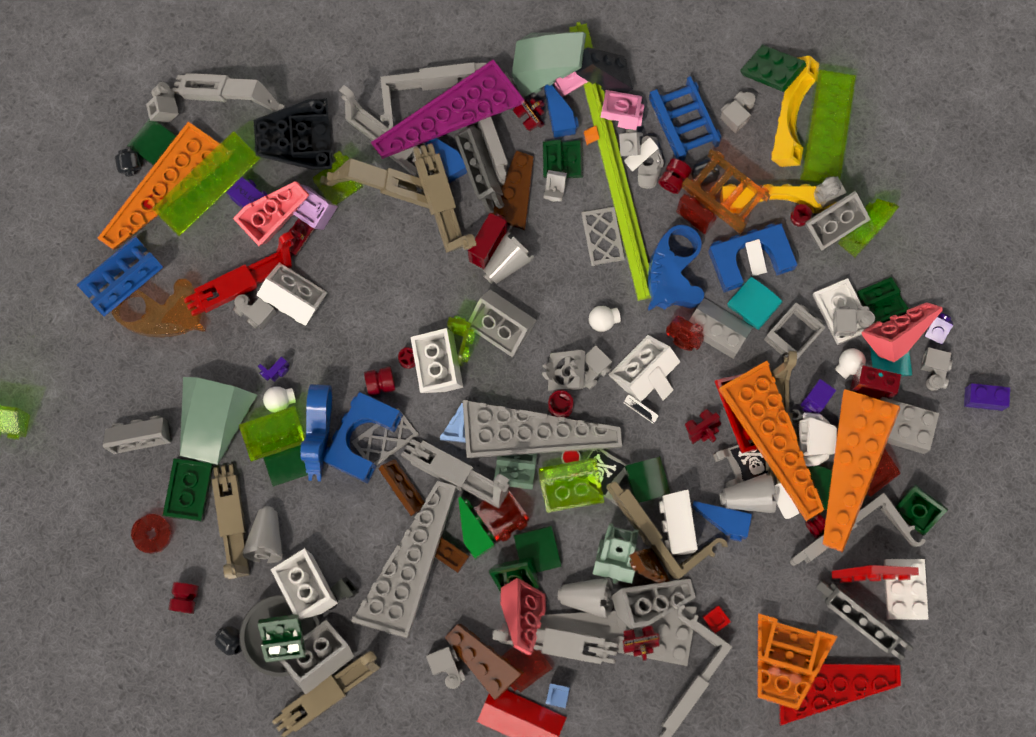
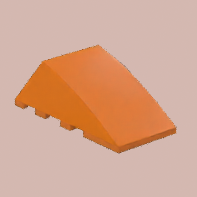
[758,613,838,710]

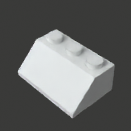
[257,263,328,326]
[411,328,463,393]
[608,335,680,402]
[659,490,697,556]
[271,548,338,620]

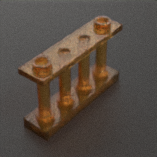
[682,149,771,234]

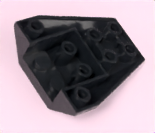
[254,98,332,170]

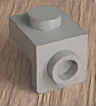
[619,129,643,156]
[543,170,567,202]

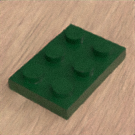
[740,44,807,92]
[162,458,213,522]

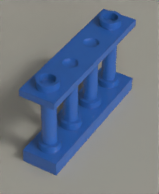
[649,76,721,161]
[77,236,163,316]

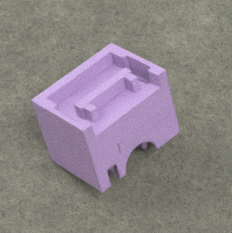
[293,185,338,230]

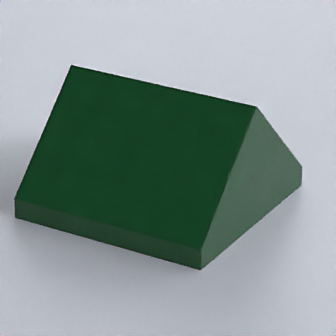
[895,485,948,536]
[489,557,539,593]

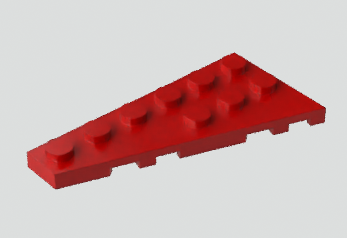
[779,664,901,726]

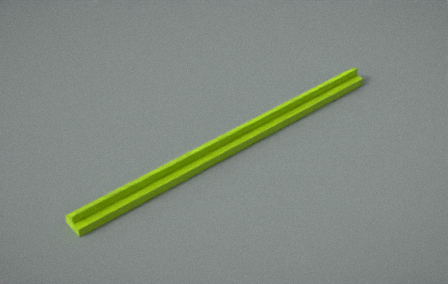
[569,22,651,301]

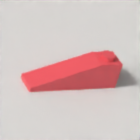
[233,181,309,246]
[862,302,942,362]
[501,578,546,655]

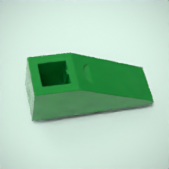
[458,496,495,560]

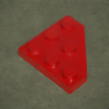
[832,565,919,583]

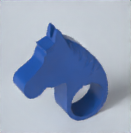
[648,225,704,310]
[301,384,332,481]

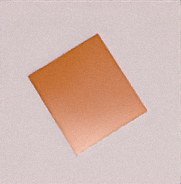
[583,126,600,145]

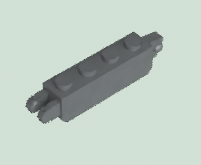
[455,124,504,213]
[816,579,914,661]

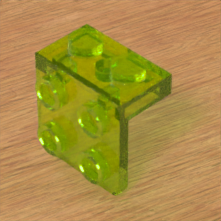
[313,151,363,205]
[447,316,475,367]

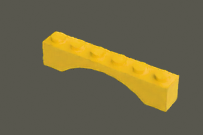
[771,56,819,167]
[720,184,836,214]

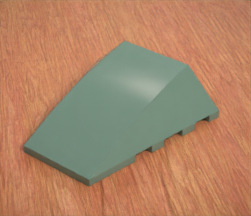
[512,32,586,99]
[180,377,258,465]

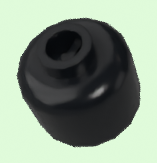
[115,148,141,177]
[691,159,720,186]
[215,626,242,656]

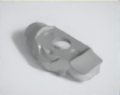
[638,136,664,189]

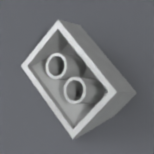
[805,191,871,251]
[466,290,537,358]
[685,298,753,359]
[103,416,171,454]
[280,620,354,695]

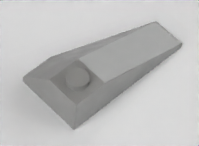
[612,579,696,629]

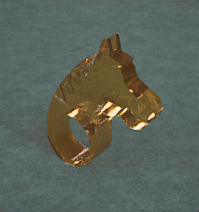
[112,279,206,338]

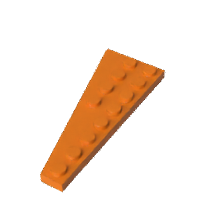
[98,121,233,250]
[719,361,824,521]
[823,389,900,552]

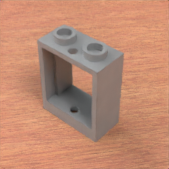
[764,303,826,360]

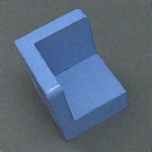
[546,683,570,708]

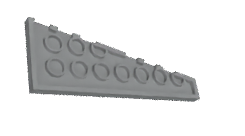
[463,400,622,458]
[351,481,457,639]
[539,607,697,666]

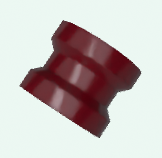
[790,204,812,227]
[398,347,416,369]
[805,514,826,539]

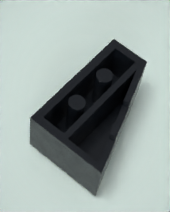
[576,47,633,93]

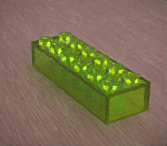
[800,69,856,183]
[151,131,260,236]

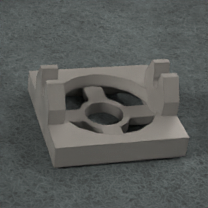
[542,350,585,392]

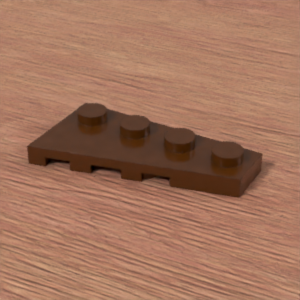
[492,150,534,230]
[629,548,671,583]
[444,623,524,700]

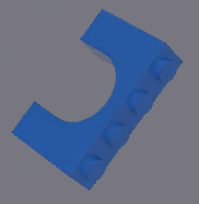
[708,224,797,293]
[323,392,403,484]

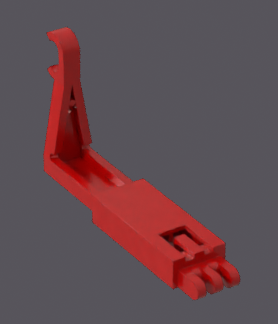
[184,232,294,316]

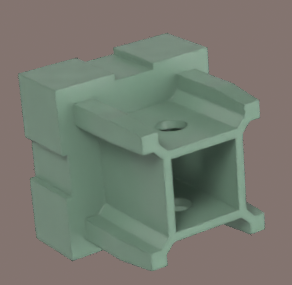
[593,523,639,584]

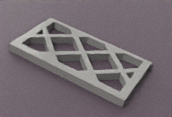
[581,207,625,266]
[352,408,419,466]

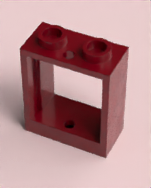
[468,213,507,269]
[850,365,901,399]

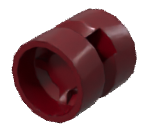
[658,159,692,194]
[364,366,396,396]
[548,390,573,418]
[168,582,199,614]

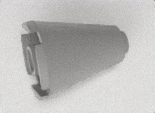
[483,232,535,284]
[720,474,776,513]
[243,506,283,563]
[557,577,614,618]

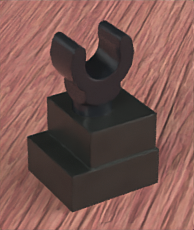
[328,577,359,610]

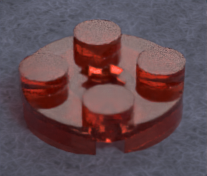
[666,316,704,351]
[131,514,172,554]

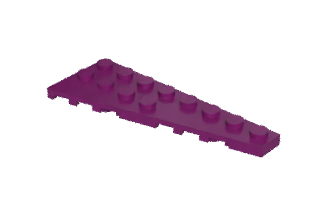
[371,60,525,159]

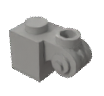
[146,82,178,123]
[720,91,755,133]
[814,177,847,208]
[232,295,277,330]
[833,306,875,336]
[583,346,612,390]
[920,347,953,391]
[426,647,466,689]

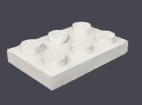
[813,278,867,345]
[884,559,928,620]

